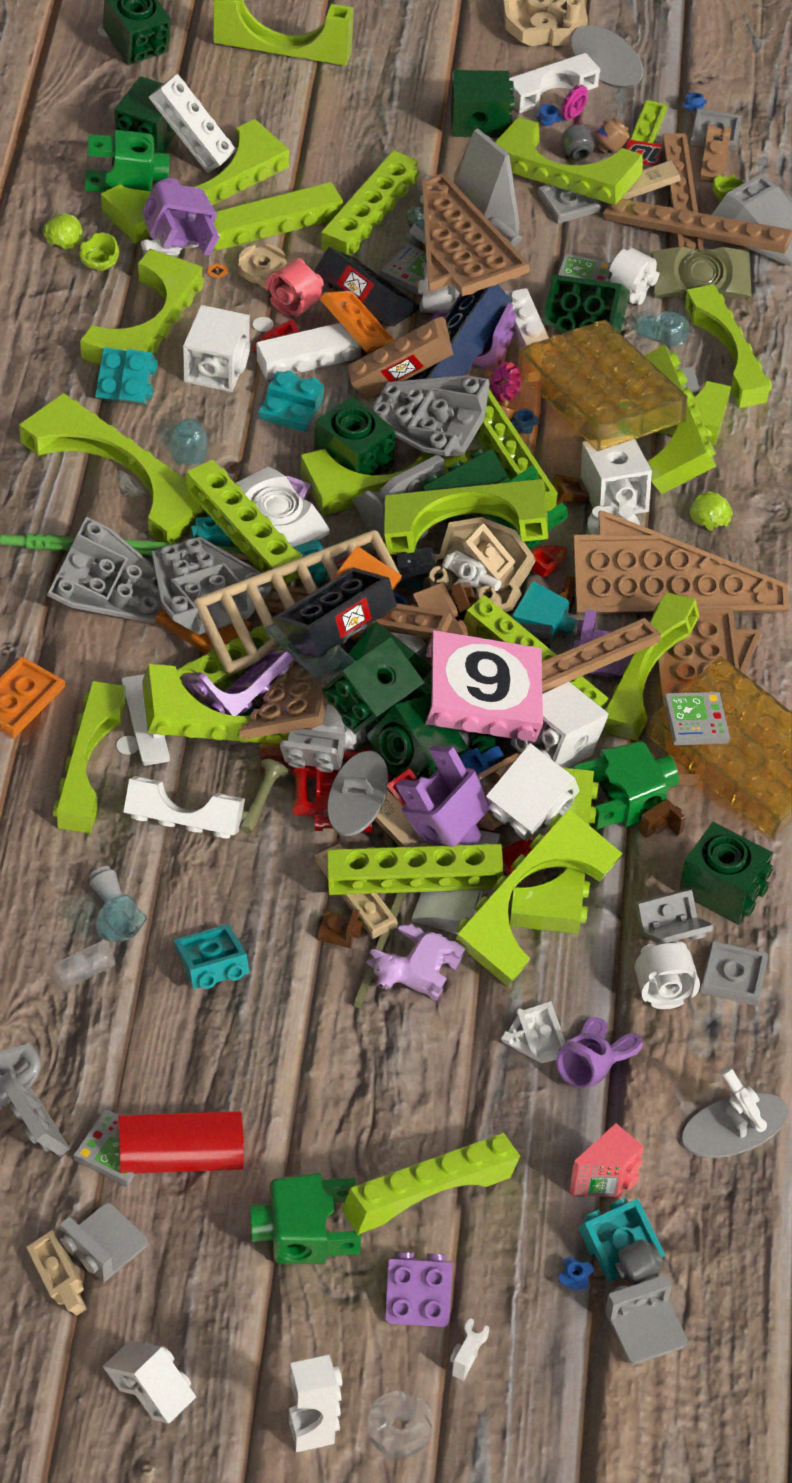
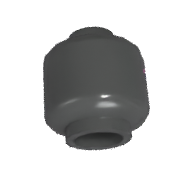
[561,125,595,160]
[614,1239,664,1285]

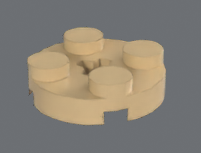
[239,244,287,288]

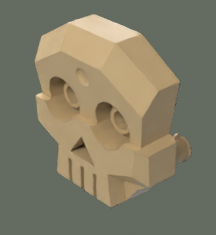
[502,0,588,47]
[427,517,535,618]

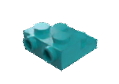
[95,347,158,406]
[258,370,324,432]
[173,924,249,989]
[578,1197,665,1282]

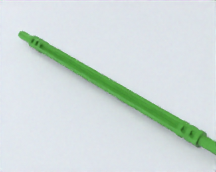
[0,533,310,557]

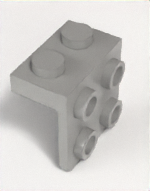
[280,729,347,772]
[635,888,714,944]
[60,1203,148,1283]
[605,1274,688,1365]

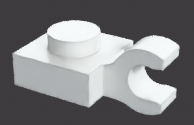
[450,1318,489,1381]

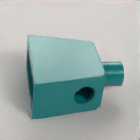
[512,581,579,643]

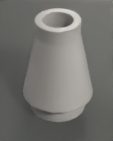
[89,866,125,910]

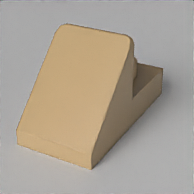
[463,523,515,580]

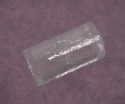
[52,940,115,991]

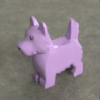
[366,924,466,1002]

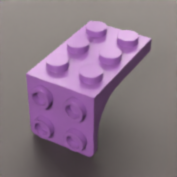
[431,303,516,371]
[180,649,295,716]

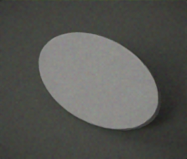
[571,25,643,87]
[328,751,388,836]
[682,1093,788,1158]

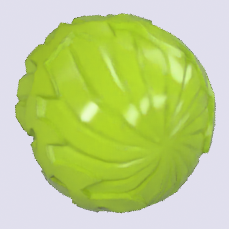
[712,174,744,202]
[43,213,83,249]
[79,232,119,271]
[689,492,733,531]

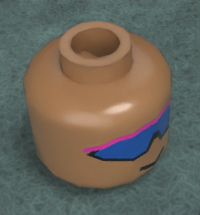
[595,117,629,153]

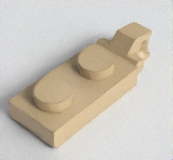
[27,1229,86,1316]

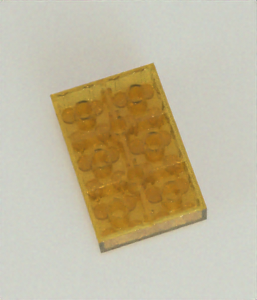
[518,320,687,451]
[645,656,792,838]

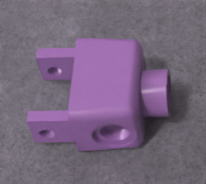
[142,178,220,255]
[396,745,490,847]

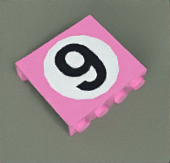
[426,630,543,742]

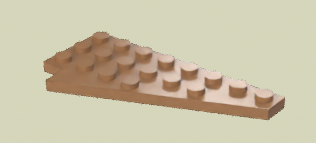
[422,173,530,296]
[573,510,789,615]
[652,609,761,785]

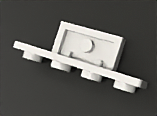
[122,674,170,766]

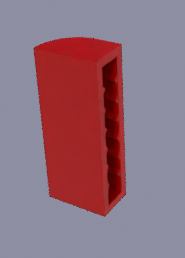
[117,1111,244,1174]

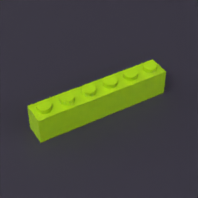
[212,182,343,252]

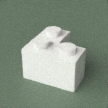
[103,1340,196,1424]

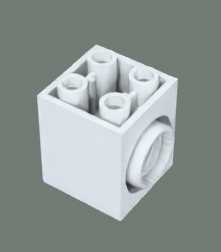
[183,305,250,392]
[580,434,652,514]
[510,682,609,768]
[486,743,580,842]

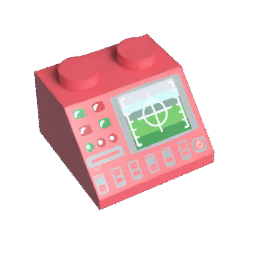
[569,1123,644,1197]

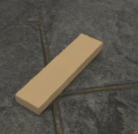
[315,843,398,939]

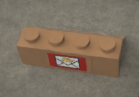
[348,316,453,400]

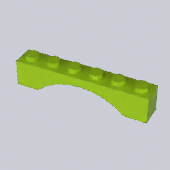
[684,284,772,408]
[604,593,700,741]
[53,681,126,833]
[341,1133,520,1235]

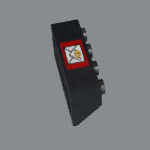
[314,247,420,326]
[273,567,397,658]

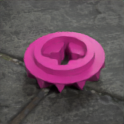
[560,84,588,120]
[489,362,521,403]

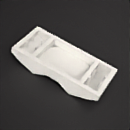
[235,467,330,547]

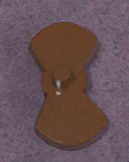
[557,576,575,611]

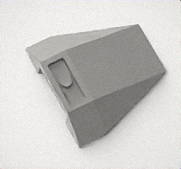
[453,128,520,242]
[712,174,792,266]
[371,375,489,456]
[47,517,162,624]
[152,537,271,634]

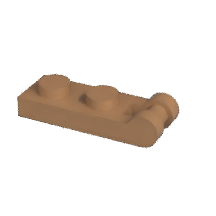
[700,124,732,183]

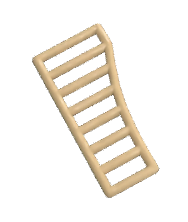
[194,530,400,674]

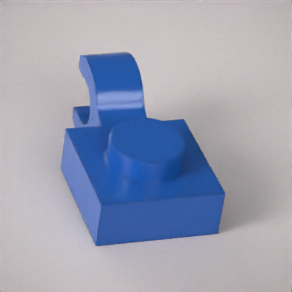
[461,746,504,775]

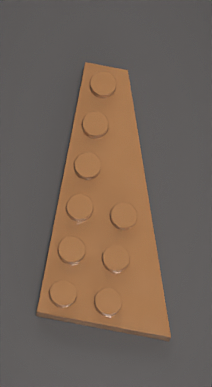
[239,644,340,740]

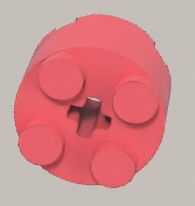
[265,258,324,318]

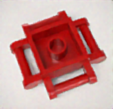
[292,748,393,833]

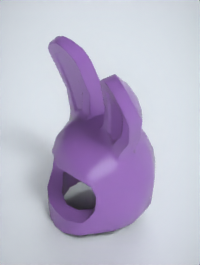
[556,1017,643,1089]

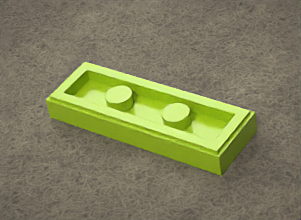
[629,100,668,143]

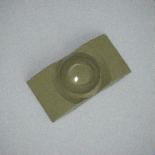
[652,247,752,299]

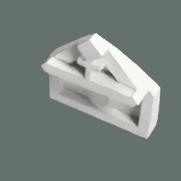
[501,1001,566,1063]

